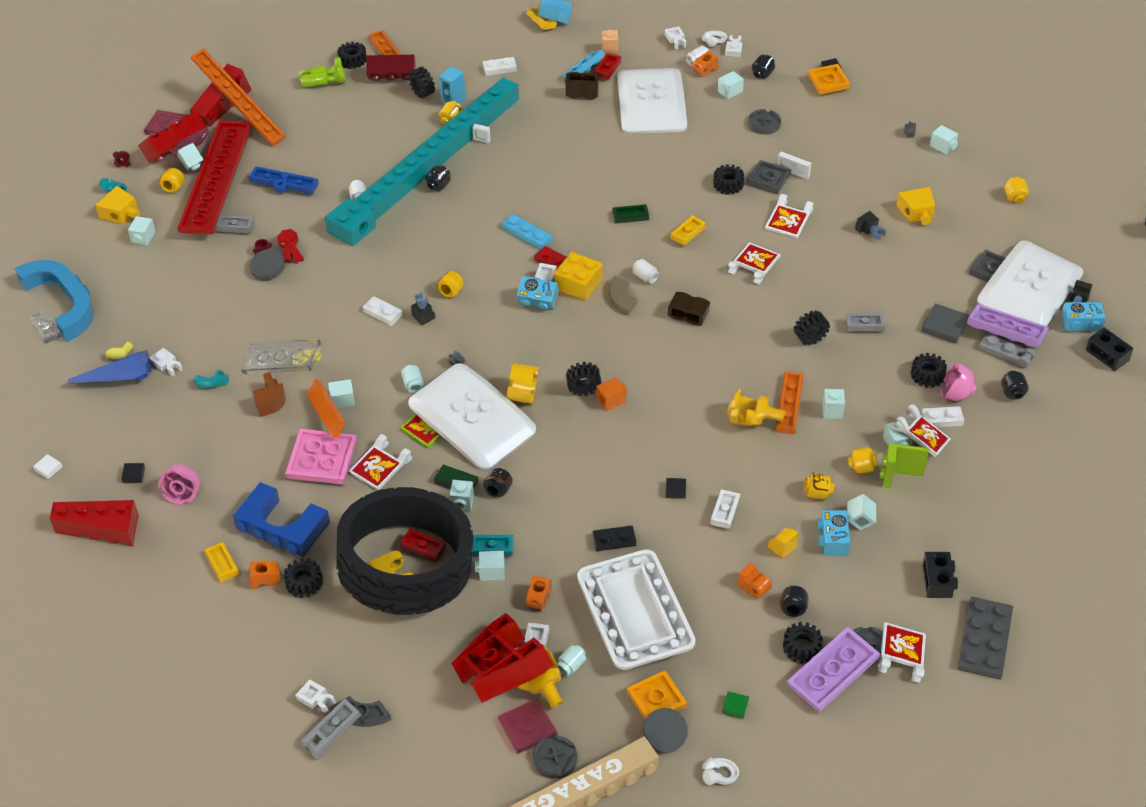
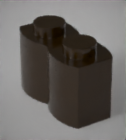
[565,72,599,99]
[668,292,710,326]

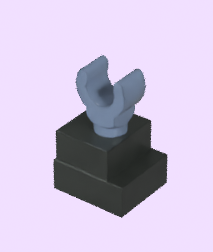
[855,211,886,240]
[1070,280,1093,302]
[411,292,435,325]

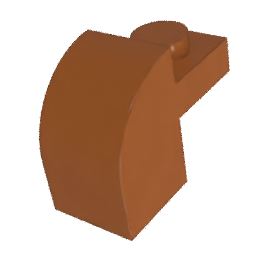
[253,372,286,417]

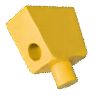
[95,186,141,224]
[896,187,935,225]

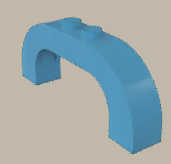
[14,260,94,342]

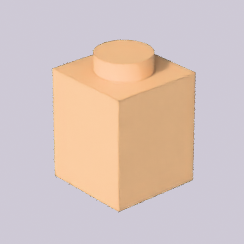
[602,30,619,55]

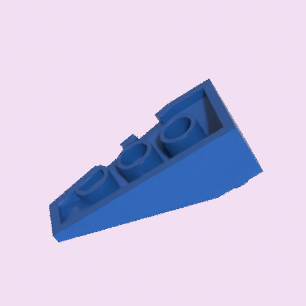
[69,350,151,383]

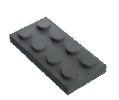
[958,596,1013,680]

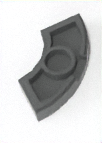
[331,696,391,727]

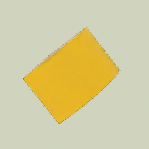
[768,528,799,559]

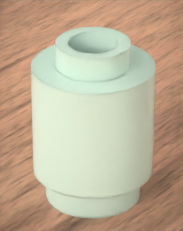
[401,365,424,394]
[557,645,586,677]

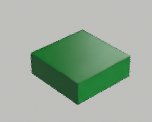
[722,691,749,719]

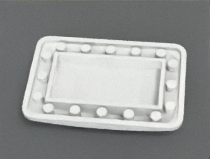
[617,68,687,134]
[977,241,1084,326]
[408,363,536,470]
[577,550,696,670]

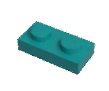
[472,535,513,556]

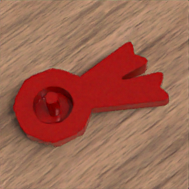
[277,229,304,264]

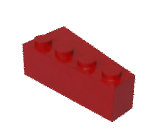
[190,63,252,127]
[138,111,207,162]
[50,500,139,547]

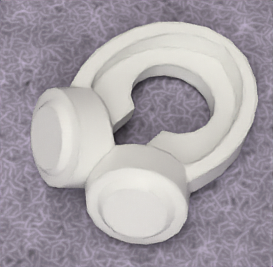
[702,30,727,47]
[702,757,739,785]

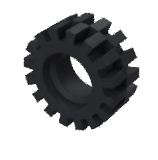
[337,41,366,69]
[408,67,435,99]
[713,164,745,195]
[794,310,830,345]
[911,353,947,388]
[566,362,602,396]
[283,558,323,598]
[783,622,823,664]

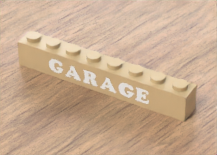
[509,736,659,807]

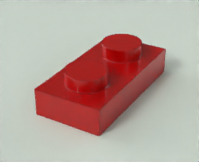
[594,53,621,80]
[534,246,567,269]
[400,529,446,562]

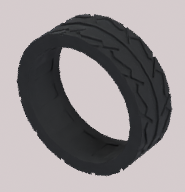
[336,487,473,615]

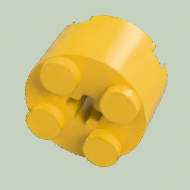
[507,363,539,404]

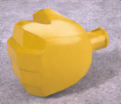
[727,388,786,426]
[518,647,564,708]

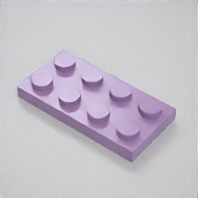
[967,304,1049,348]
[787,627,880,713]

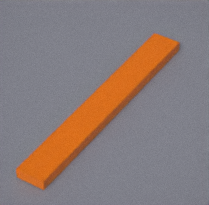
[191,48,286,147]

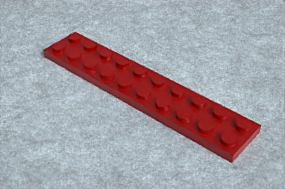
[178,121,252,235]

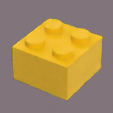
[554,251,603,301]

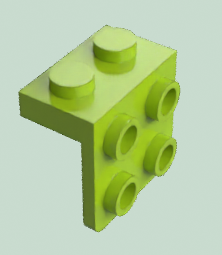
[879,443,929,488]

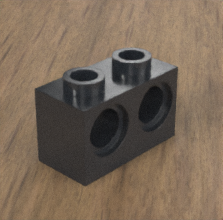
[1086,327,1134,371]
[922,552,958,598]

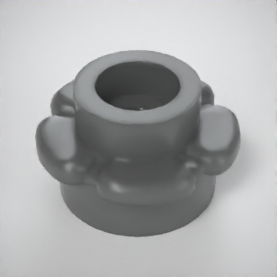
[904,121,916,137]
[448,351,466,366]

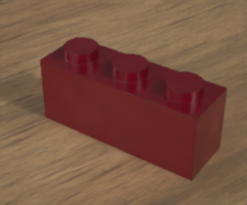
[366,54,416,81]

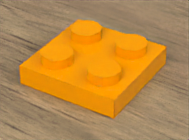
[808,64,850,95]
[627,670,687,720]

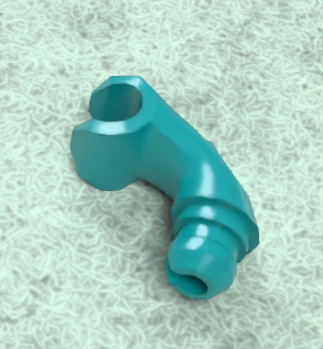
[99,178,127,191]
[193,370,229,389]

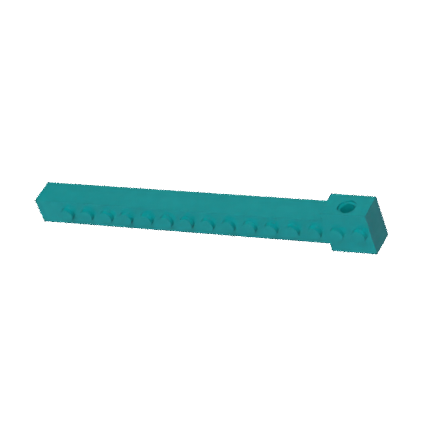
[325,77,519,246]

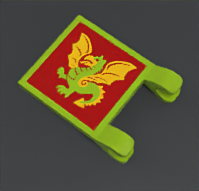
[400,413,442,448]

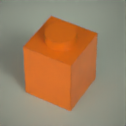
[596,377,627,411]

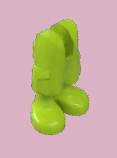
[299,57,346,88]

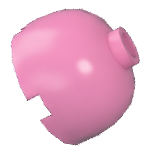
[940,362,976,401]
[158,464,201,505]

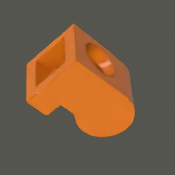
[692,50,719,76]
[249,561,281,589]
[738,562,772,598]
[526,575,552,611]

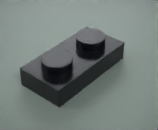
[593,525,636,552]

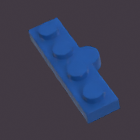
[249,166,319,195]

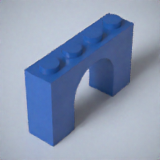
[233,482,330,557]

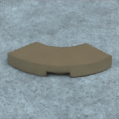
[610,276,637,315]

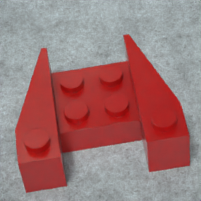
[451,613,554,703]

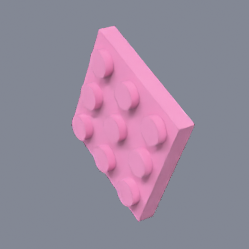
[285,429,358,485]

